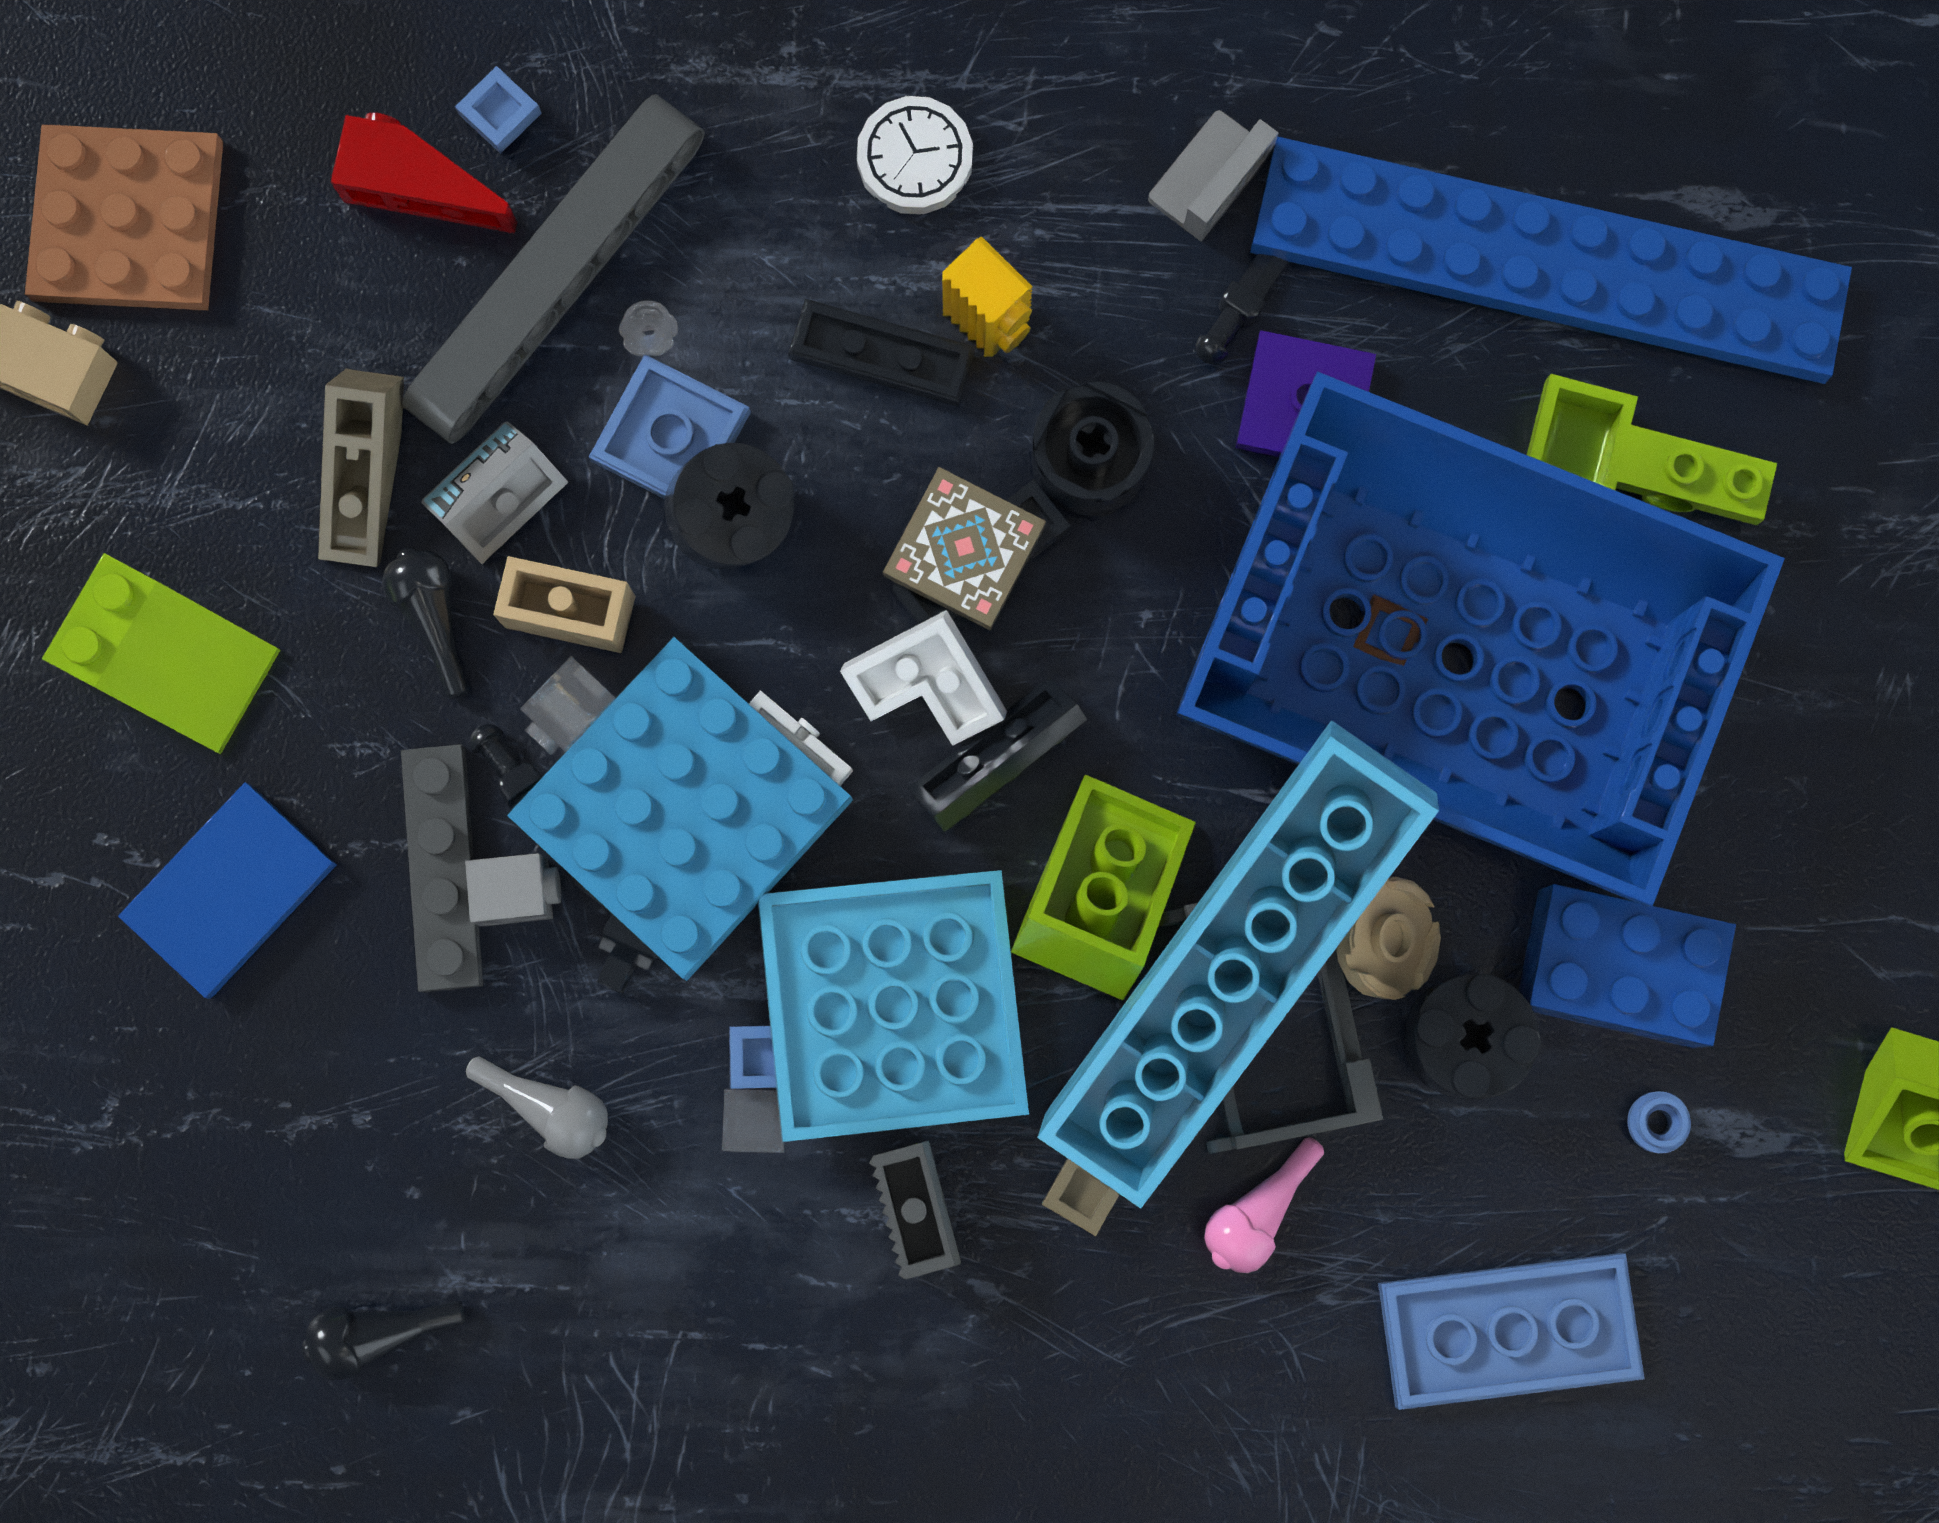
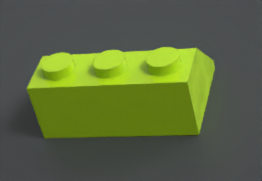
[1844,1027,1939,1190]

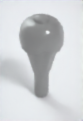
[466,1056,608,1159]

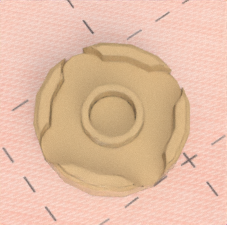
[1336,876,1441,1000]

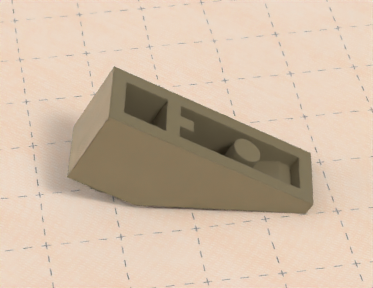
[318,369,404,567]

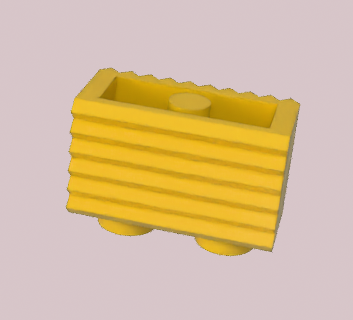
[942,236,1033,357]

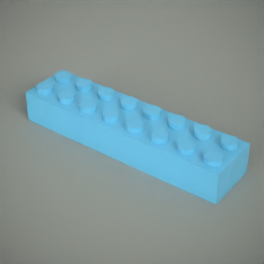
[1037,721,1439,1208]

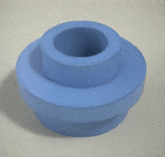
[1627,1091,1691,1153]

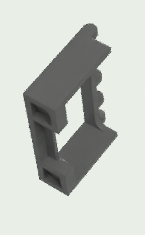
[1160,903,1383,1154]

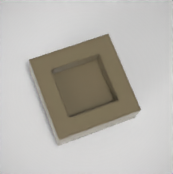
[1041,1158,1119,1236]

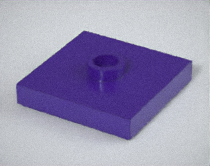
[1235,330,1376,457]

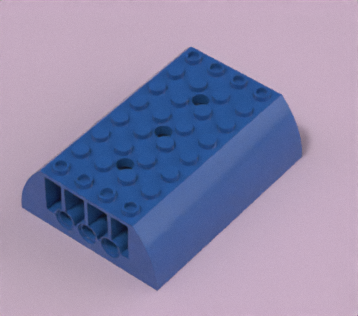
[1176,371,1785,907]

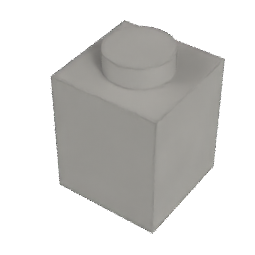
[465,853,561,926]

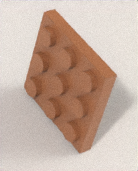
[25,125,223,310]

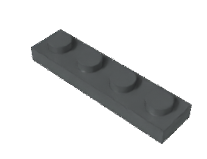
[401,744,483,992]

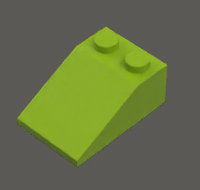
[42,553,280,754]
[1011,775,1196,1000]

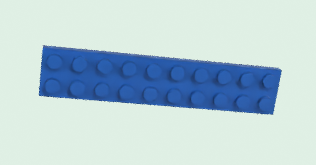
[1250,137,1852,384]

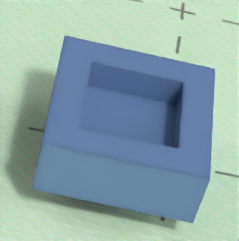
[455,66,542,154]
[729,1026,777,1089]

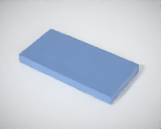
[1378,1253,1645,1410]

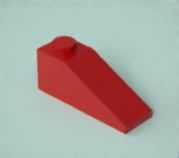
[331,113,518,233]

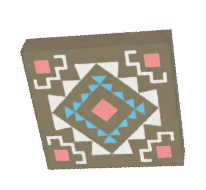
[883,467,1046,631]

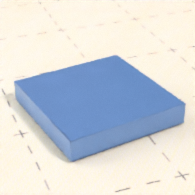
[589,354,751,499]

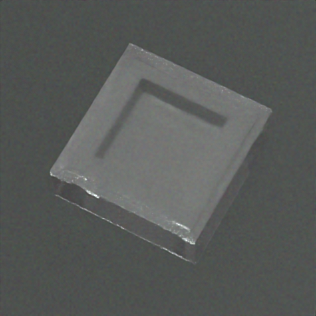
[722,1089,785,1153]

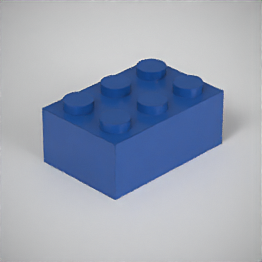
[1518,884,1736,1048]

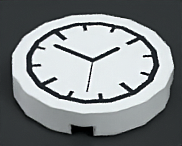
[857,96,973,214]

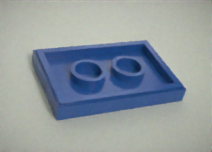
[118,782,337,999]

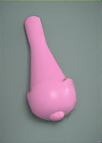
[1204,1137,1324,1273]

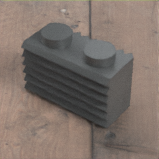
[869,1141,961,1279]

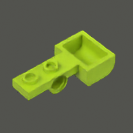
[1527,374,1777,525]

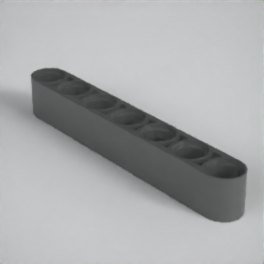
[402,94,705,444]

